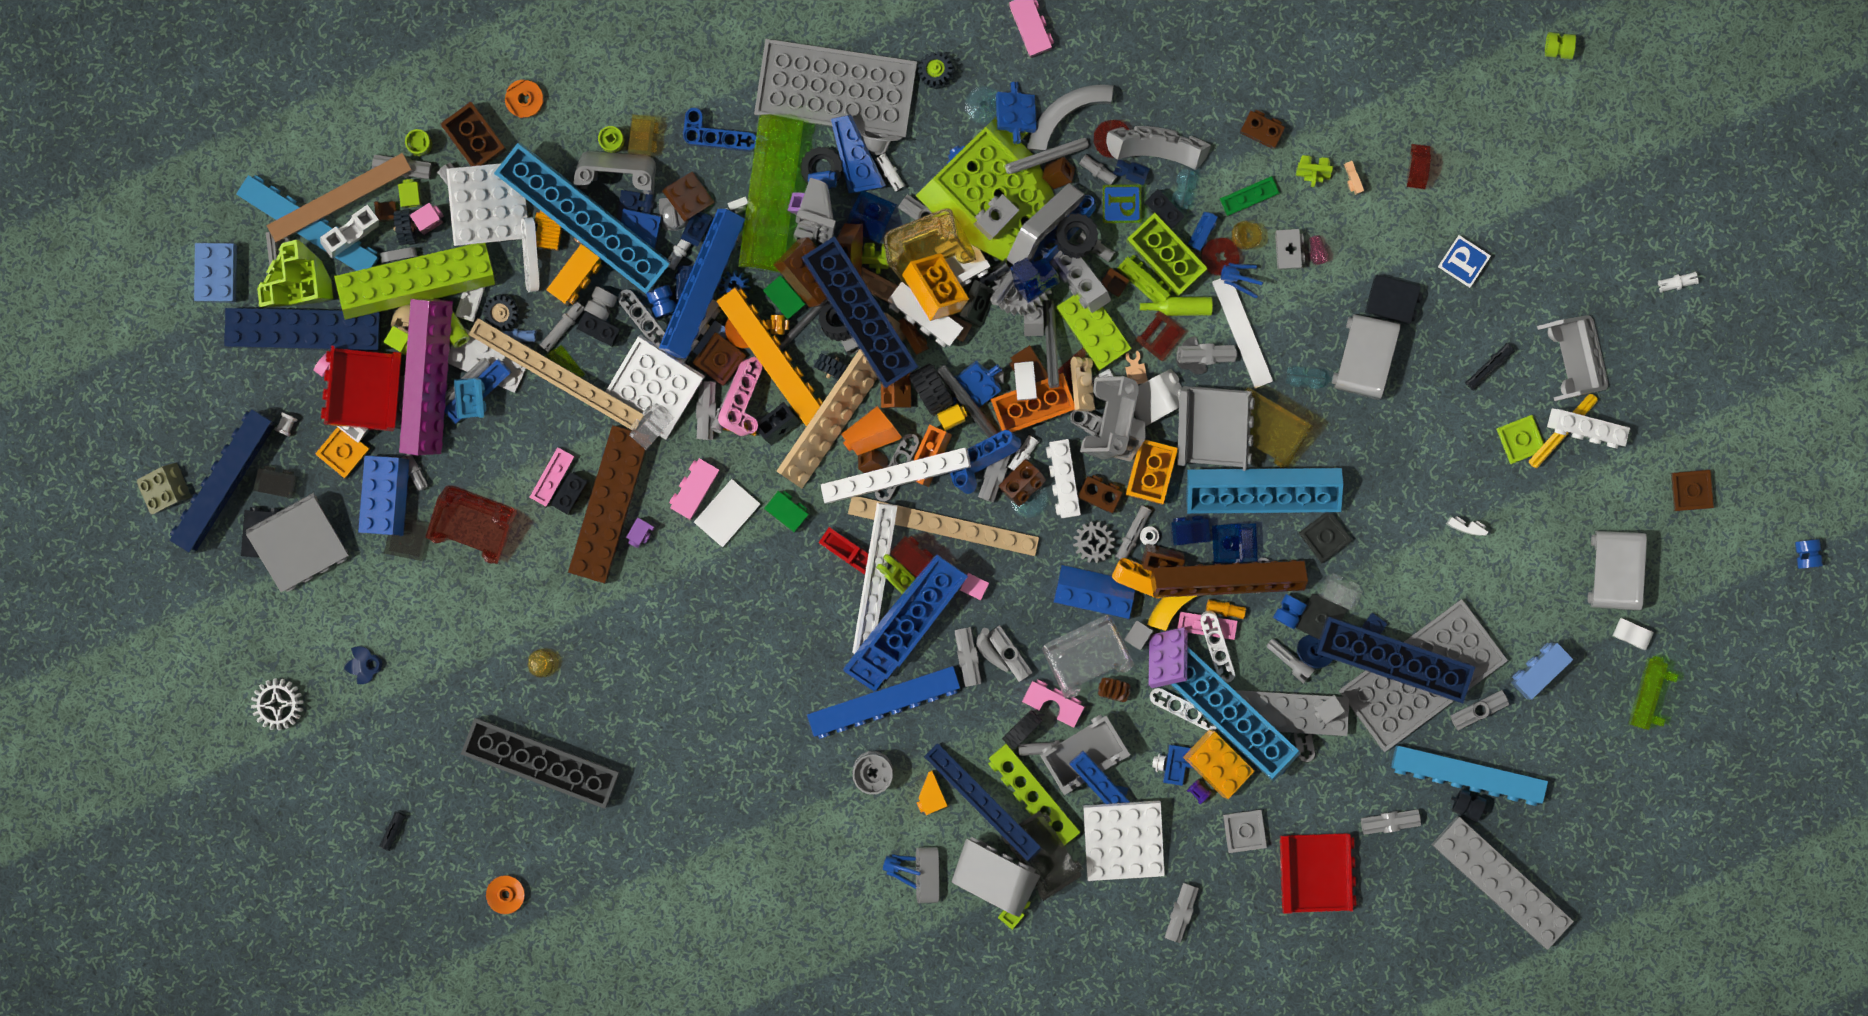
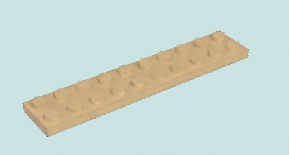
[777,313,906,489]

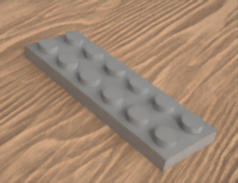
[1235,690,1350,736]

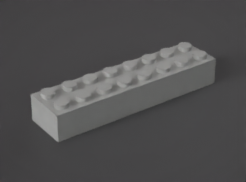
[1431,816,1574,950]

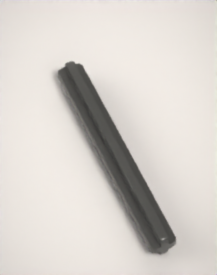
[1044,299,1059,388]
[937,365,998,438]

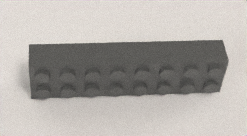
[461,718,620,809]

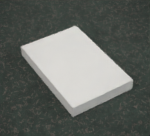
[694,479,760,547]

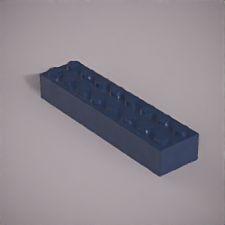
[801,236,918,388]
[224,308,382,351]
[169,409,277,553]
[1315,617,1475,703]

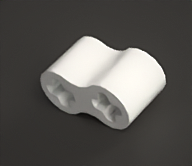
[1613,618,1653,650]

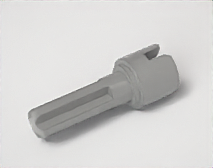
[1267,639,1316,684]

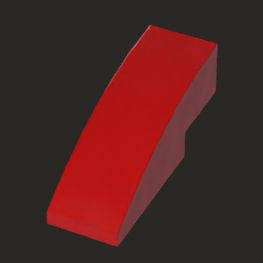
[818,527,868,575]

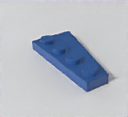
[831,114,886,193]

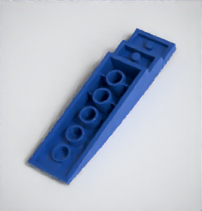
[843,555,968,692]

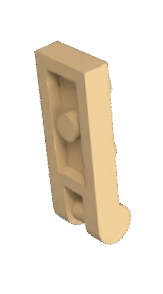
[1071,357,1095,411]

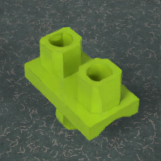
[1296,155,1333,187]
[862,243,897,274]

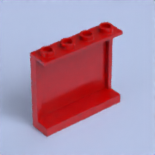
[321,346,401,431]
[1280,833,1356,914]

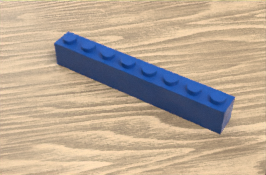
[659,209,745,359]
[807,666,960,739]

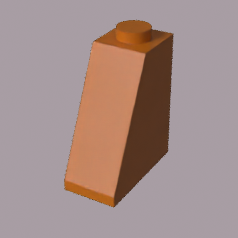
[841,406,902,456]

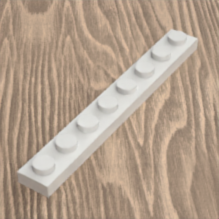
[821,448,971,504]
[852,503,897,654]

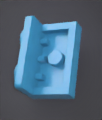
[454,377,486,419]

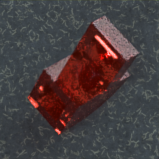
[1406,144,1431,189]

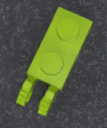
[876,554,915,594]

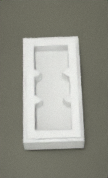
[455,287,485,322]

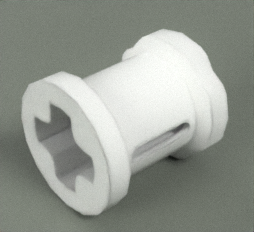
[274,412,298,437]

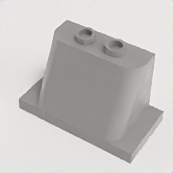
[793,178,836,247]

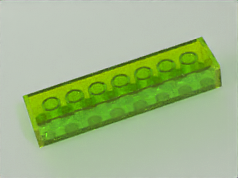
[738,114,804,273]

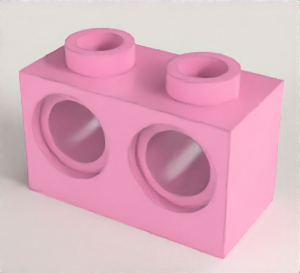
[410,203,444,235]

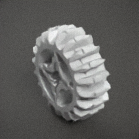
[251,678,304,730]

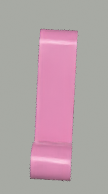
[718,357,762,436]

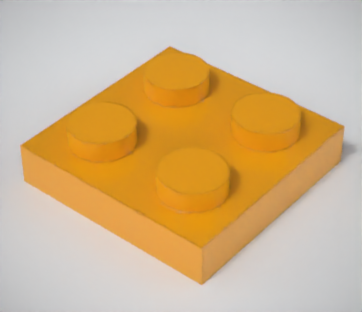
[315,427,370,479]

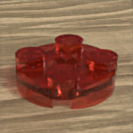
[1093,120,1129,158]
[1201,238,1240,276]

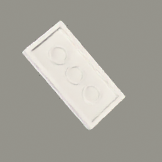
[448,329,526,393]

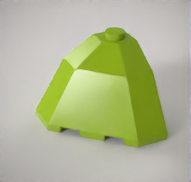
[257,240,333,307]

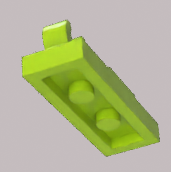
[1117,255,1171,303]

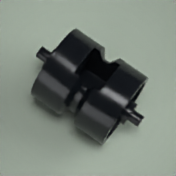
[1451,789,1488,822]

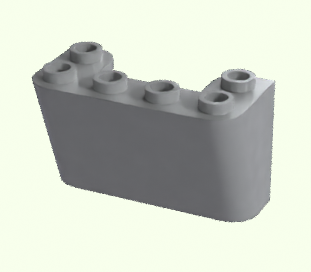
[1080,376,1139,459]
[951,837,1040,917]

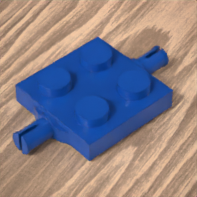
[996,82,1036,144]
[950,361,1002,407]

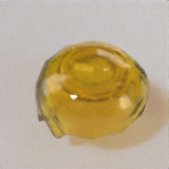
[1232,220,1262,250]
[527,649,559,678]

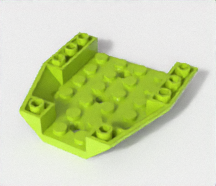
[915,117,1055,261]

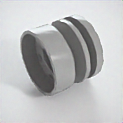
[853,751,893,794]

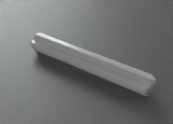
[445,358,491,407]

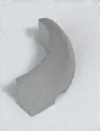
[1027,84,1113,152]
[1106,126,1211,170]

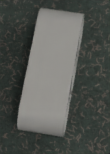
[916,847,939,903]

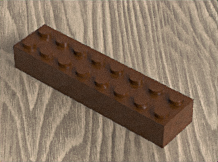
[568,425,650,584]

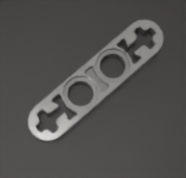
[618,290,665,347]
[875,434,919,502]

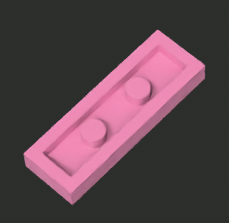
[529,447,575,507]
[1177,612,1237,640]

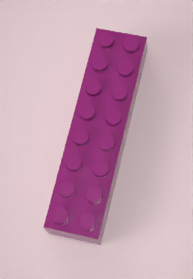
[399,299,453,455]

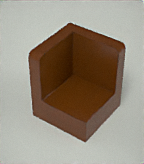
[1043,157,1075,189]
[374,201,397,222]
[1101,268,1130,297]
[858,449,888,473]

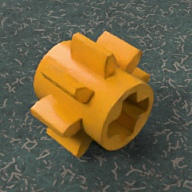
[766,315,789,334]

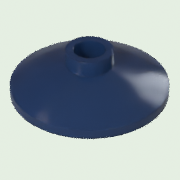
[1297,635,1332,668]

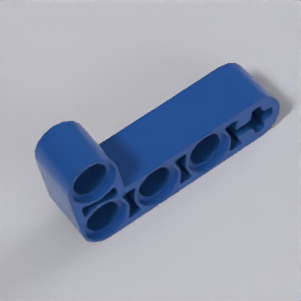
[683,108,758,152]
[950,430,1021,494]

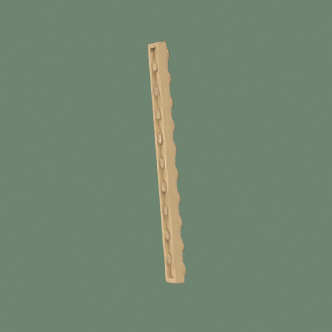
[468,318,644,431]
[848,496,1039,556]

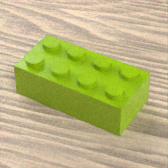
[1126,213,1208,296]
[1056,289,1131,371]

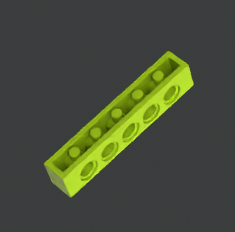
[988,744,1080,847]

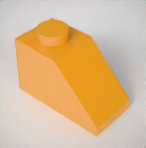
[917,771,947,815]

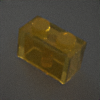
[628,114,659,157]

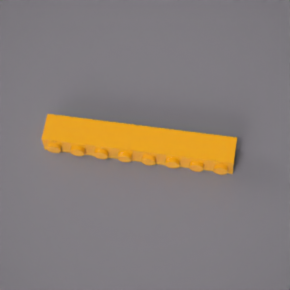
[716,287,823,426]

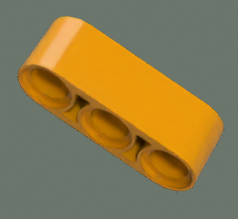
[1112,558,1162,598]

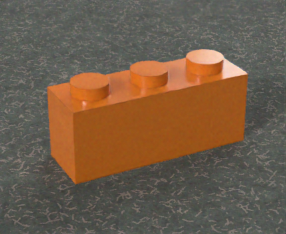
[913,424,952,487]

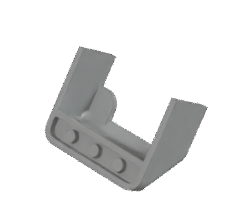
[1537,315,1608,401]

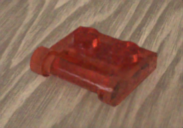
[1135,311,1186,362]

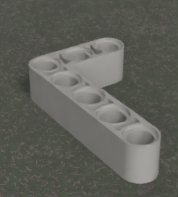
[1007,183,1085,271]

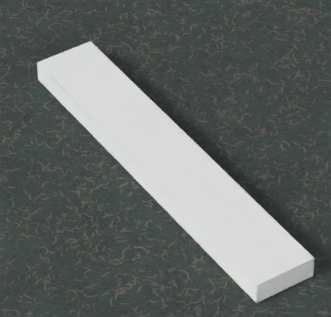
[1212,278,1273,388]

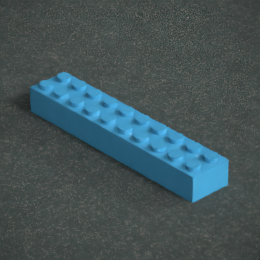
[494,142,671,294]

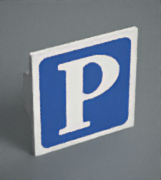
[1438,235,1491,288]

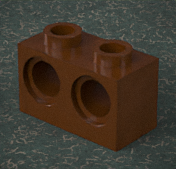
[998,459,1046,507]
[1078,475,1122,514]

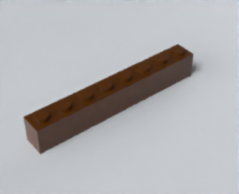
[1151,560,1308,598]

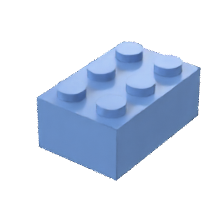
[194,243,237,303]
[1511,643,1573,700]

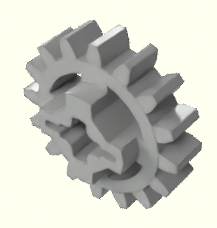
[1073,521,1115,563]

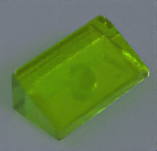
[545,345,585,377]

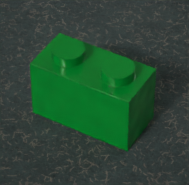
[763,275,806,320]
[764,491,808,533]

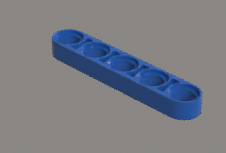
[1031,195,1096,269]

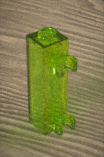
[1628,656,1679,730]

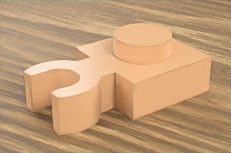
[1344,161,1364,195]
[1125,351,1148,384]

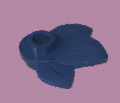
[344,646,383,684]

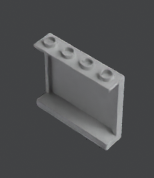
[1177,386,1255,471]
[246,493,349,592]

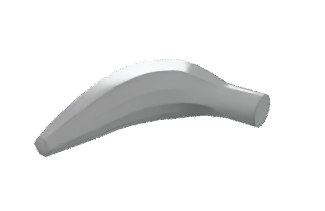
[976,628,1010,672]

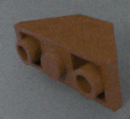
[837,223,863,277]

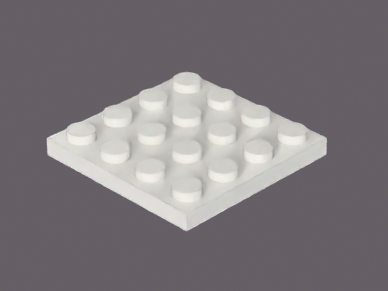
[446,163,527,246]
[605,335,705,440]
[1083,801,1164,881]

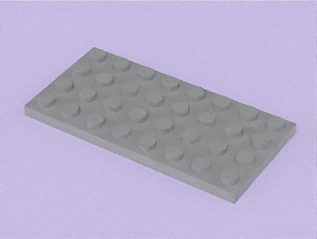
[754,39,917,138]
[1338,599,1508,752]

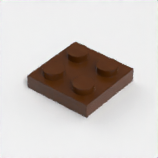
[662,172,714,222]
[693,332,746,386]
[1671,470,1714,511]

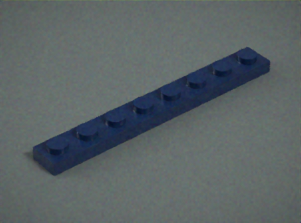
[924,743,1043,862]

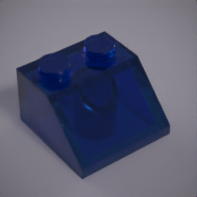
[847,191,897,243]
[1212,523,1258,564]

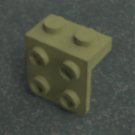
[137,462,192,514]

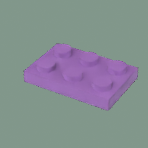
[1149,627,1188,688]

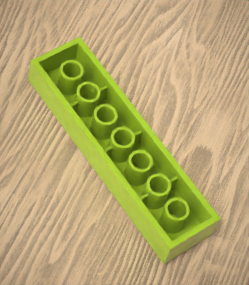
[334,243,495,320]

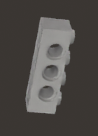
[1049,251,1111,313]

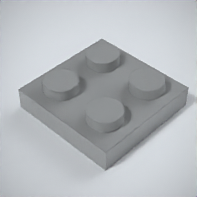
[1223,810,1267,853]

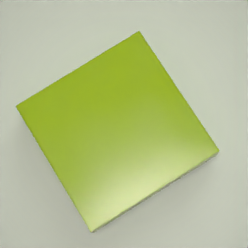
[1496,415,1544,464]

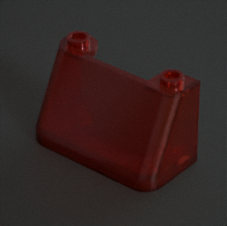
[425,485,517,564]

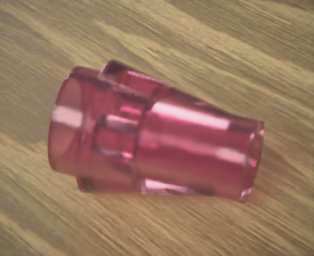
[1309,235,1329,265]

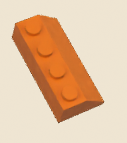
[991,373,1075,432]

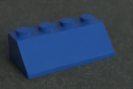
[1054,565,1135,619]

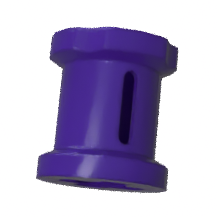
[1186,779,1212,804]

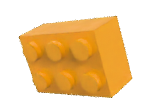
[547,244,603,306]
[902,253,969,321]
[1125,440,1178,505]
[1183,730,1254,799]

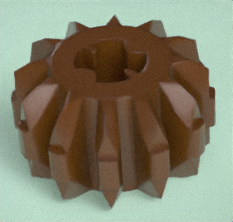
[1098,677,1131,702]

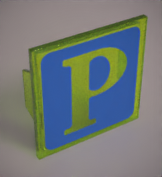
[1103,185,1141,223]

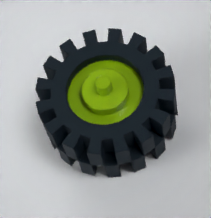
[918,52,954,89]

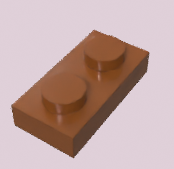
[898,318,929,355]

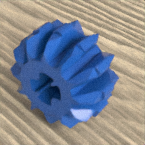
[718,270,751,297]

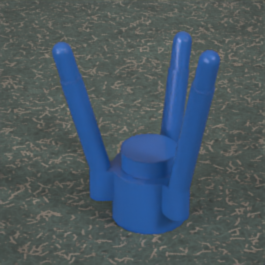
[1221,263,1263,298]
[883,854,921,889]

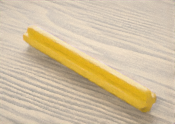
[1529,394,1598,468]

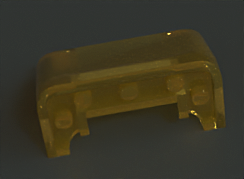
[884,208,976,287]
[1244,387,1313,468]

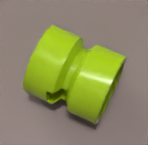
[1545,32,1576,59]
[598,126,624,153]
[405,129,433,157]

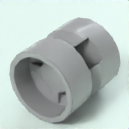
[584,286,618,321]

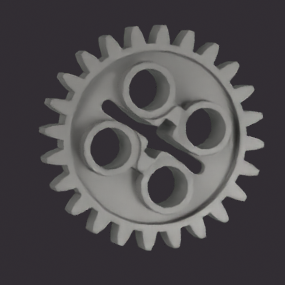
[992,260,1054,316]

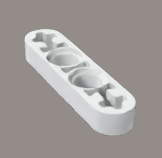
[521,217,539,292]
[1200,611,1235,683]
[1150,688,1216,731]

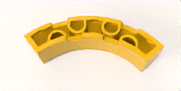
[1147,596,1196,631]

